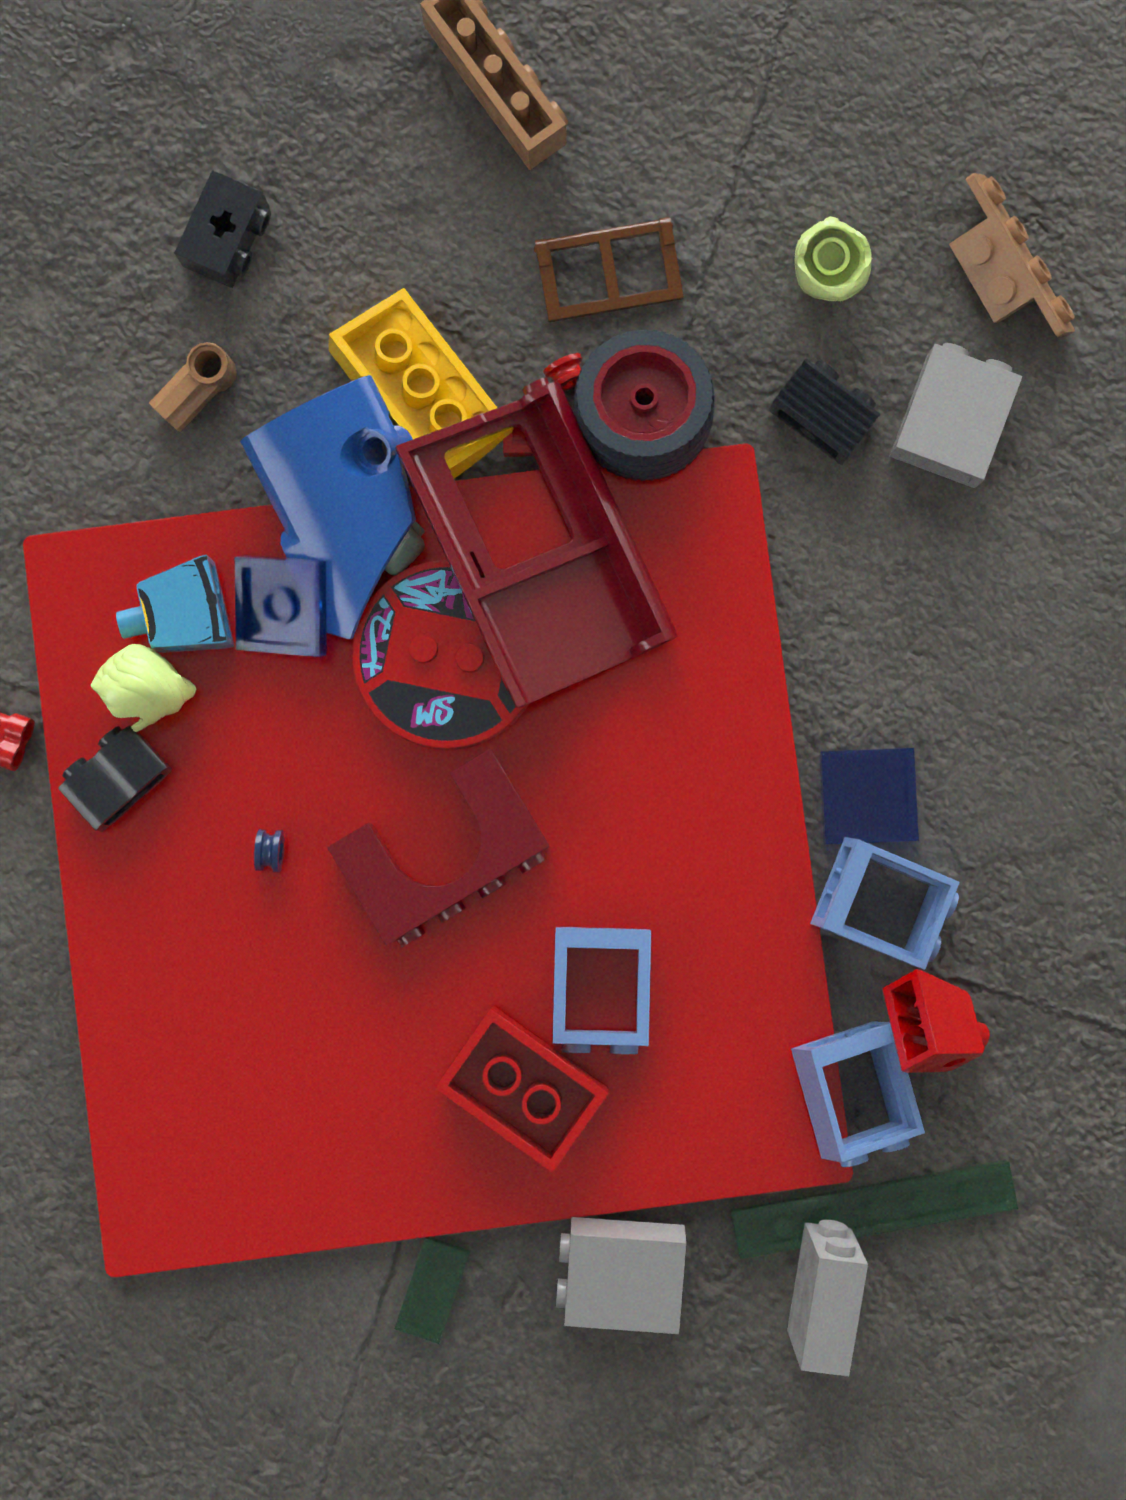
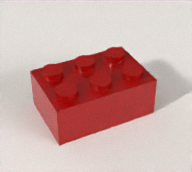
[435,1005,609,1173]

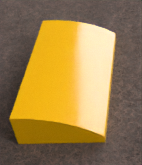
[329,288,513,479]

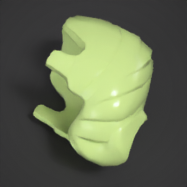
[795,216,872,302]
[90,644,196,732]

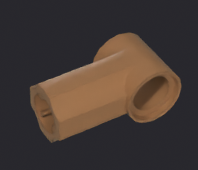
[149,342,237,432]

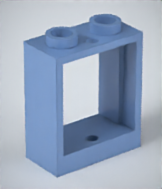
[810,837,960,970]
[553,927,651,1054]
[791,1021,925,1167]

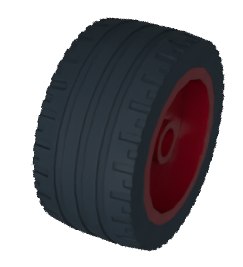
[574,329,715,481]

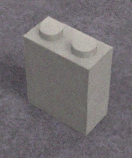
[889,343,1023,488]
[556,1217,686,1334]
[787,1220,868,1376]

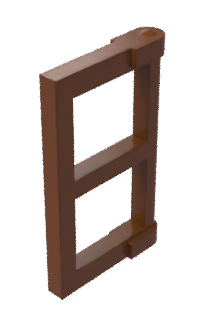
[534,217,684,322]

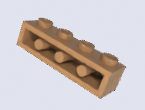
[420,0,568,170]

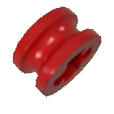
[543,353,583,391]

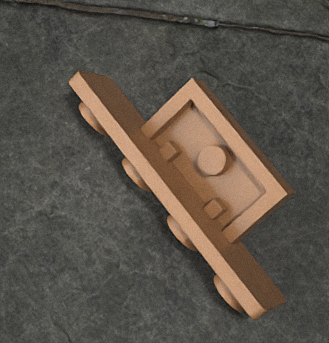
[949,173,1075,337]

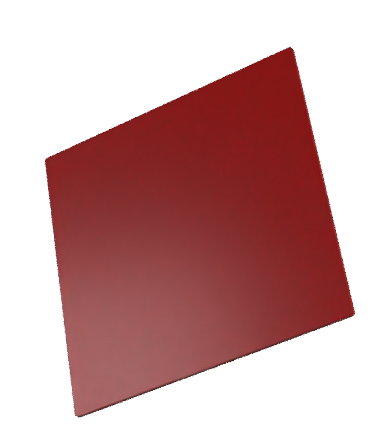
[23,443,853,1277]

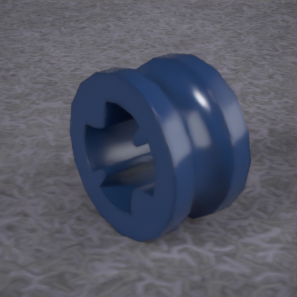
[254,829,285,872]

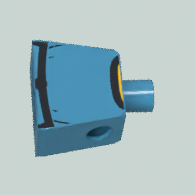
[116,555,235,653]

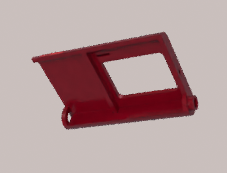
[395,378,678,708]

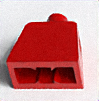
[882,969,990,1073]

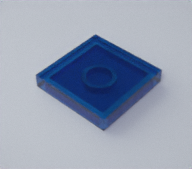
[235,555,327,657]
[819,748,919,845]

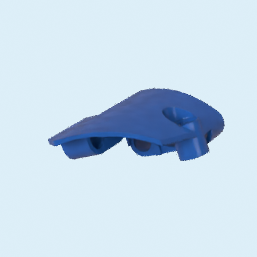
[240,375,416,639]

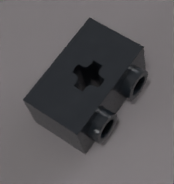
[174,170,271,288]

